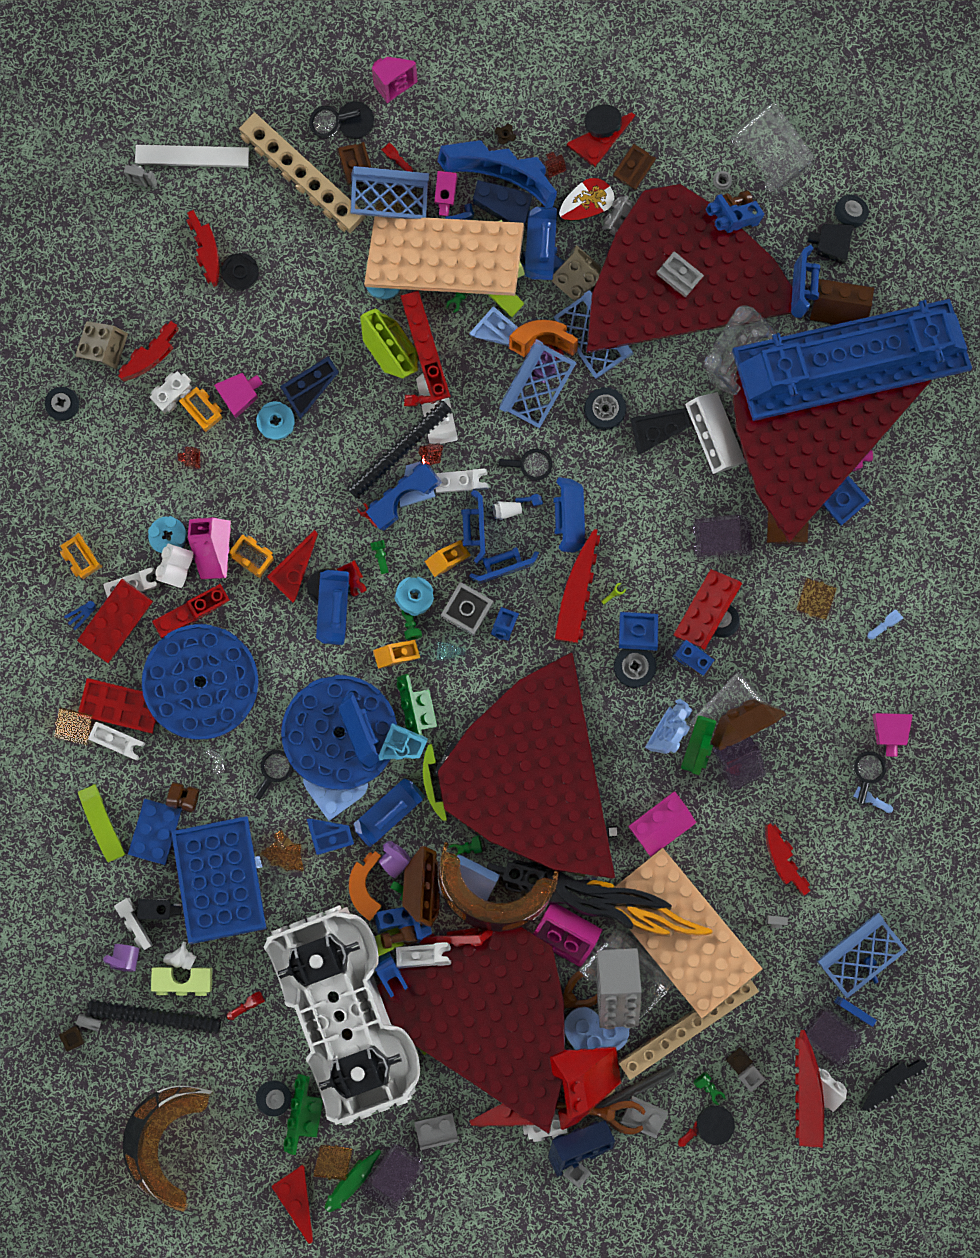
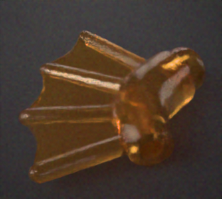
[261,830,304,872]

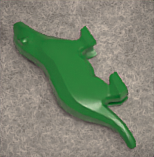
[324,1149,381,1212]

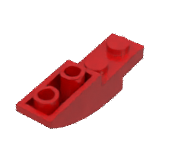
[186,210,220,287]
[118,321,179,382]
[152,584,230,639]
[765,823,810,896]

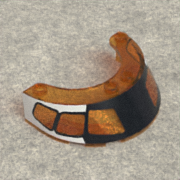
[438,842,558,932]
[123,1086,213,1212]

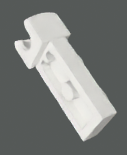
[436,469,489,493]
[103,568,160,598]
[88,722,145,760]
[114,898,153,950]
[396,942,451,968]

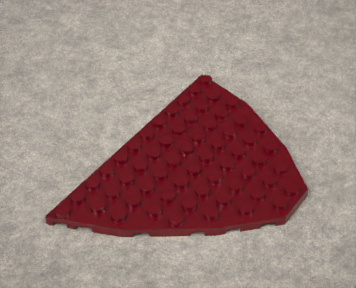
[586,184,792,353]
[731,371,931,543]
[438,653,615,879]
[377,926,565,1134]

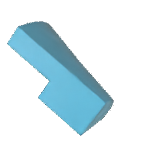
[378,723,428,760]

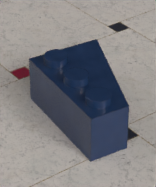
[473,180,533,229]
[280,356,339,419]
[548,1120,615,1177]

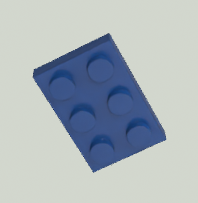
[128,799,182,865]

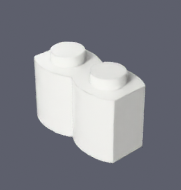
[155,543,193,588]

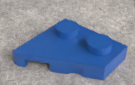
[307,818,354,855]

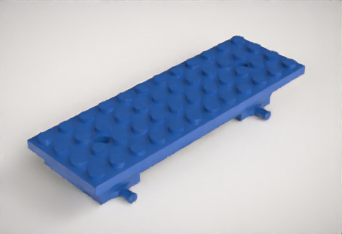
[732,299,972,421]

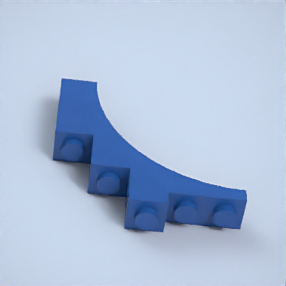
[438,140,557,208]

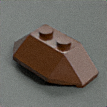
[711,699,786,750]
[402,846,441,927]

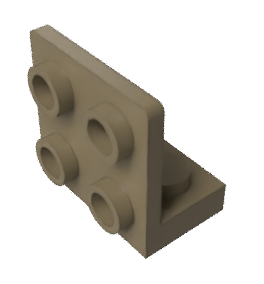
[551,245,602,301]
[75,321,128,369]

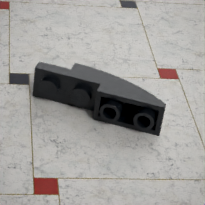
[859,1058,928,1112]

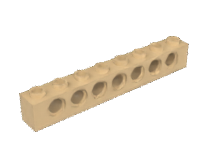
[239,112,366,233]
[618,979,759,1080]

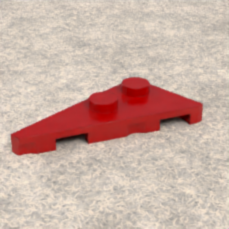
[567,112,635,167]
[267,530,318,603]
[420,927,494,946]
[470,1104,534,1127]
[271,1164,313,1244]

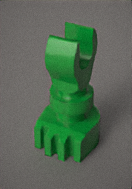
[446,292,471,313]
[370,540,389,574]
[401,610,422,640]
[448,836,483,857]
[693,1072,726,1105]

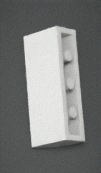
[685,392,745,474]

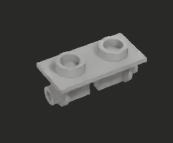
[602,196,634,236]

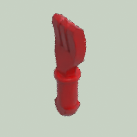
[381,142,413,172]
[404,395,437,407]
[226,991,265,1020]
[678,1121,697,1147]

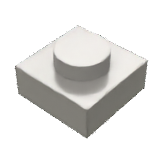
[766,915,788,929]
[738,1064,766,1092]
[563,1162,591,1189]

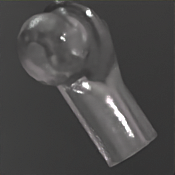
[204,747,226,774]

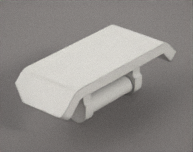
[416,369,458,444]

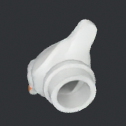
[163,942,197,970]

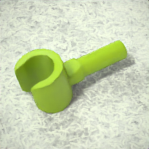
[601,583,626,605]

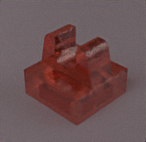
[544,152,566,178]
[418,443,443,465]
[178,447,200,469]

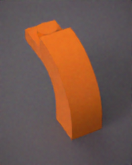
[509,320,578,357]
[349,851,382,921]

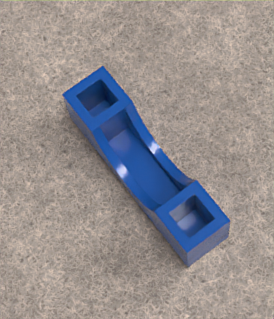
[366,463,443,531]

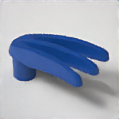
[445,204,475,220]
[64,601,96,630]

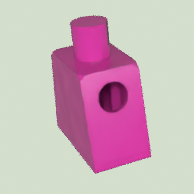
[434,171,458,217]
[214,373,263,418]
[873,713,912,757]

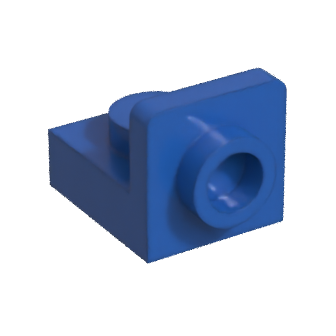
[491,607,519,641]

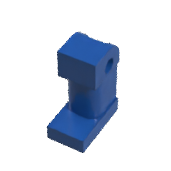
[375,952,408,997]

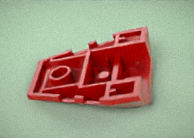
[550,1046,621,1130]

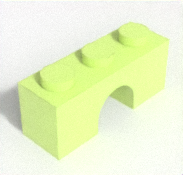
[151,967,212,996]

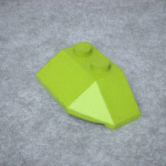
[360,308,418,378]

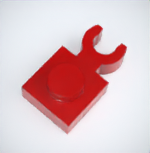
[337,560,367,597]

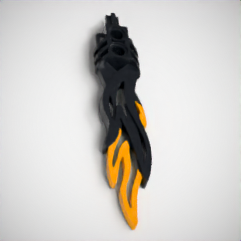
[486,860,713,936]

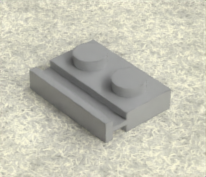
[124,164,157,189]
[656,252,704,298]
[620,1096,668,1138]
[414,1113,459,1150]

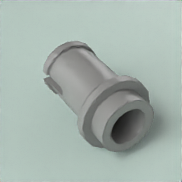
[76,1013,102,1032]

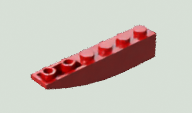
[401,290,451,402]
[554,529,600,644]
[795,1030,824,1148]

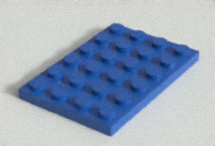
[171,816,267,945]

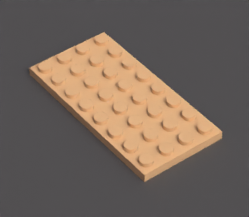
[364,216,524,296]
[614,848,763,1019]

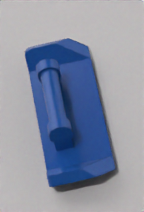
[524,207,557,280]
[791,245,821,318]
[553,477,585,553]
[461,489,485,565]
[469,547,539,584]
[316,570,349,645]
[339,691,379,767]
[354,778,425,847]

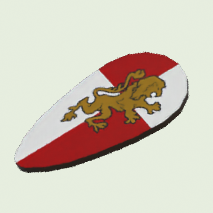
[558,178,614,221]

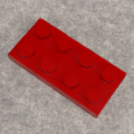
[673,569,742,650]
[77,579,154,663]
[77,678,156,734]

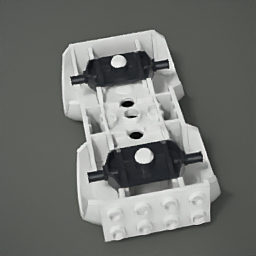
[264,905,420,1126]

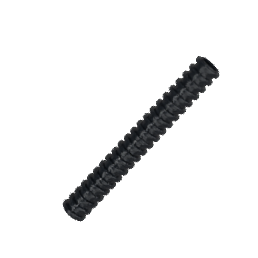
[347,400,452,499]
[87,999,221,1034]

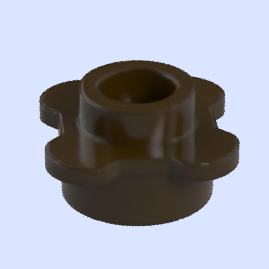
[495,124,516,145]

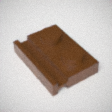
[337,142,372,185]
[613,144,656,191]

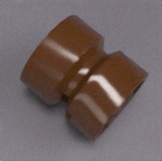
[166,782,200,813]

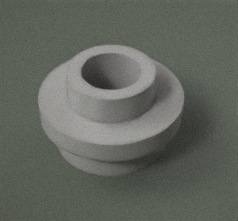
[713,171,732,190]

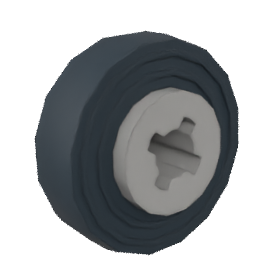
[44,387,79,421]

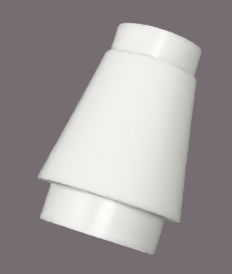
[493,501,522,520]

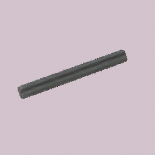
[589,1065,675,1119]

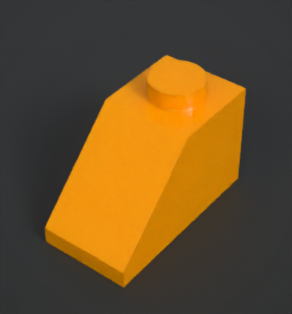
[424,540,471,577]
[373,640,420,669]

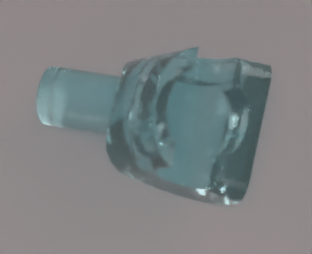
[437,642,465,660]

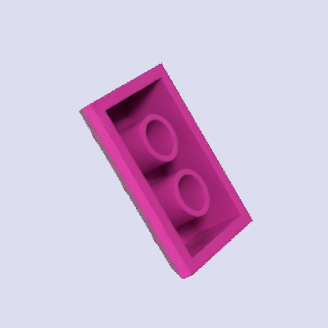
[372,57,418,103]
[627,791,697,857]
[533,903,603,967]

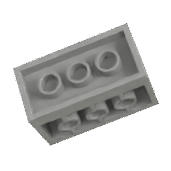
[596,948,642,1029]

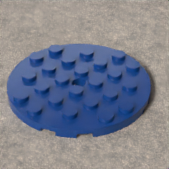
[142,624,258,740]
[281,675,397,791]

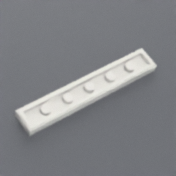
[135,145,249,168]

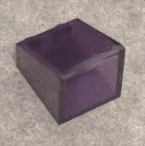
[693,514,752,559]
[712,737,766,792]
[804,1006,862,1066]
[361,1143,426,1212]

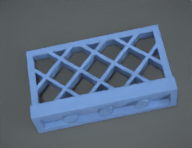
[350,166,429,219]
[553,290,634,379]
[499,339,576,428]
[817,913,907,998]

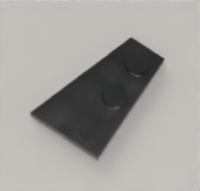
[630,408,690,456]

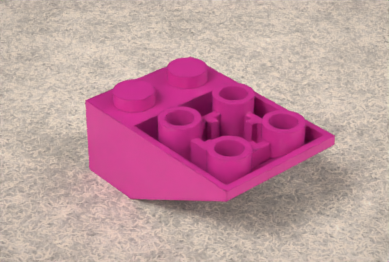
[188,517,231,579]

